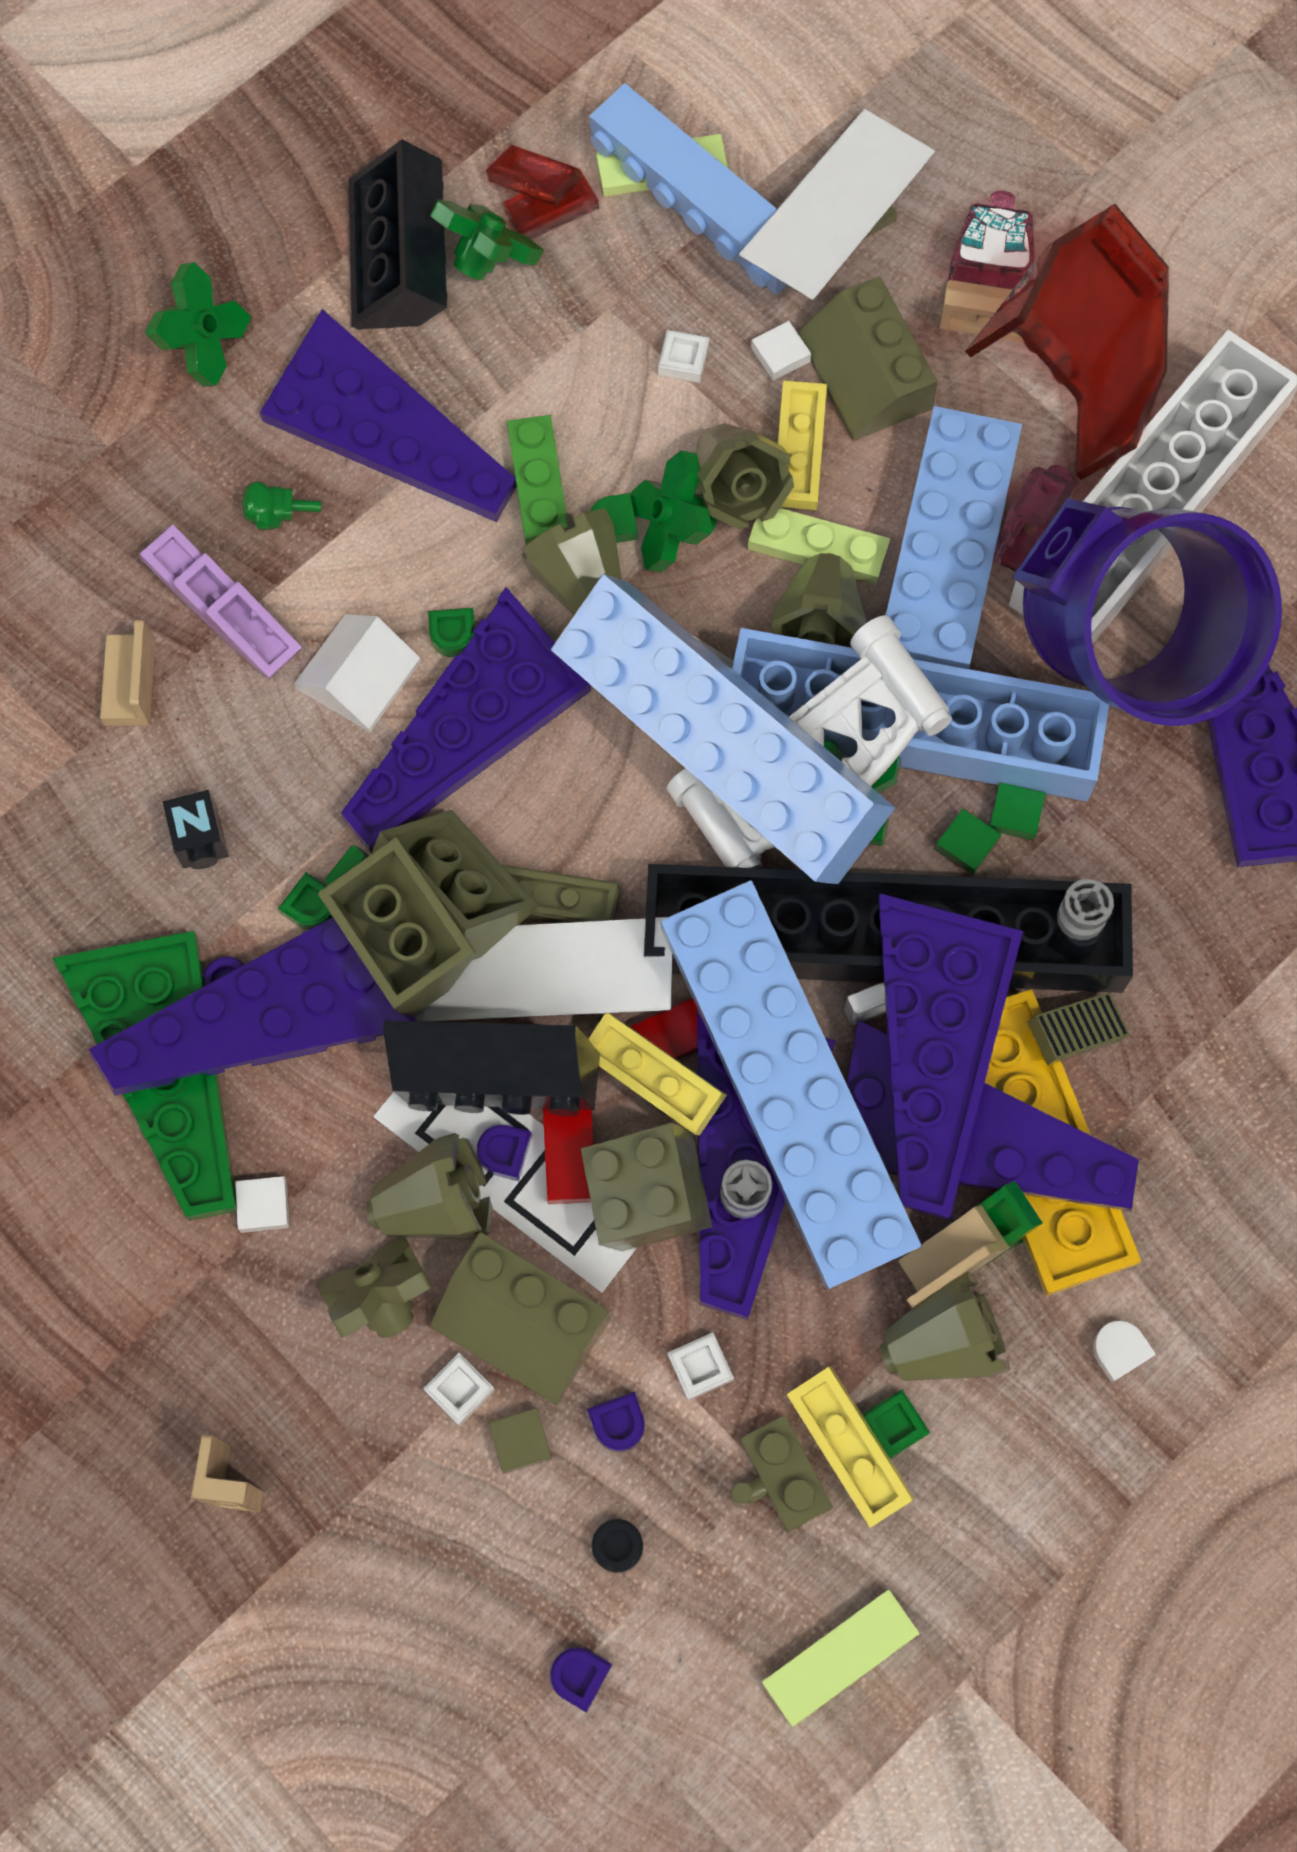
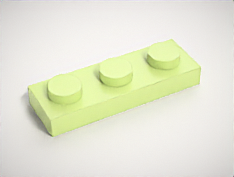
[748,508,891,585]

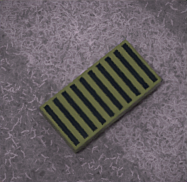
[1027,992,1130,1065]

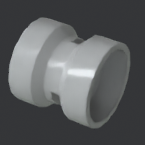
[1057,879,1114,940]
[719,1160,772,1219]

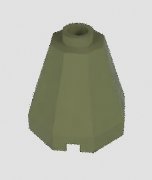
[697,423,794,529]
[522,509,622,616]
[771,553,866,648]
[366,1133,493,1239]
[880,1271,1011,1381]

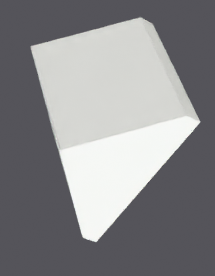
[294,614,421,732]

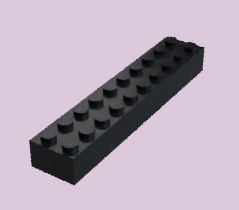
[644,864,1133,993]

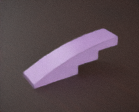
[140,524,302,679]

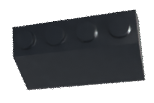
[349,139,448,330]
[383,1020,600,1116]

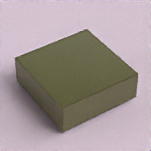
[489,1408,552,1474]

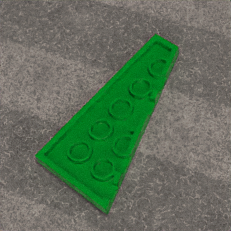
[52,931,237,1221]

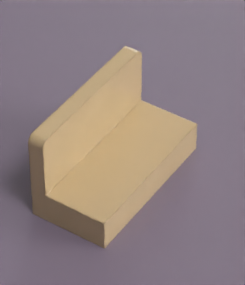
[939,280,1034,342]
[100,620,155,726]
[898,1205,1009,1308]
[191,1434,264,1512]

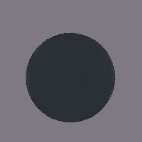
[592,1519,643,1573]

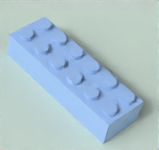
[886,406,1022,669]

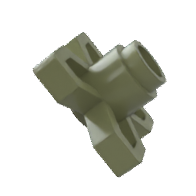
[317,1237,431,1338]

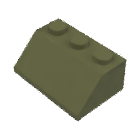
[798,276,938,441]
[371,810,537,960]
[317,837,477,1019]
[430,1232,610,1406]

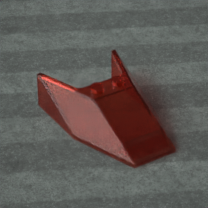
[965,204,1169,480]

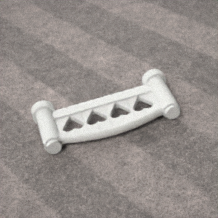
[667,615,952,868]

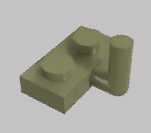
[731,1415,833,1533]

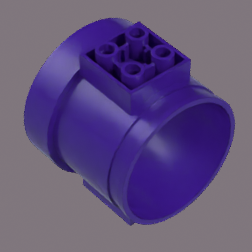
[1012,498,1282,726]

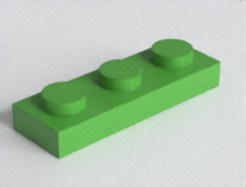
[507,415,568,545]

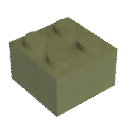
[581,1123,712,1252]

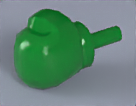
[242,481,321,531]

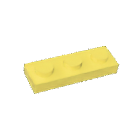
[778,381,827,510]
[588,1013,727,1136]
[787,1367,915,1528]

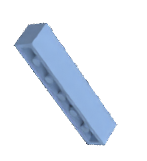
[589,83,787,295]

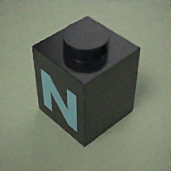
[162,789,229,869]

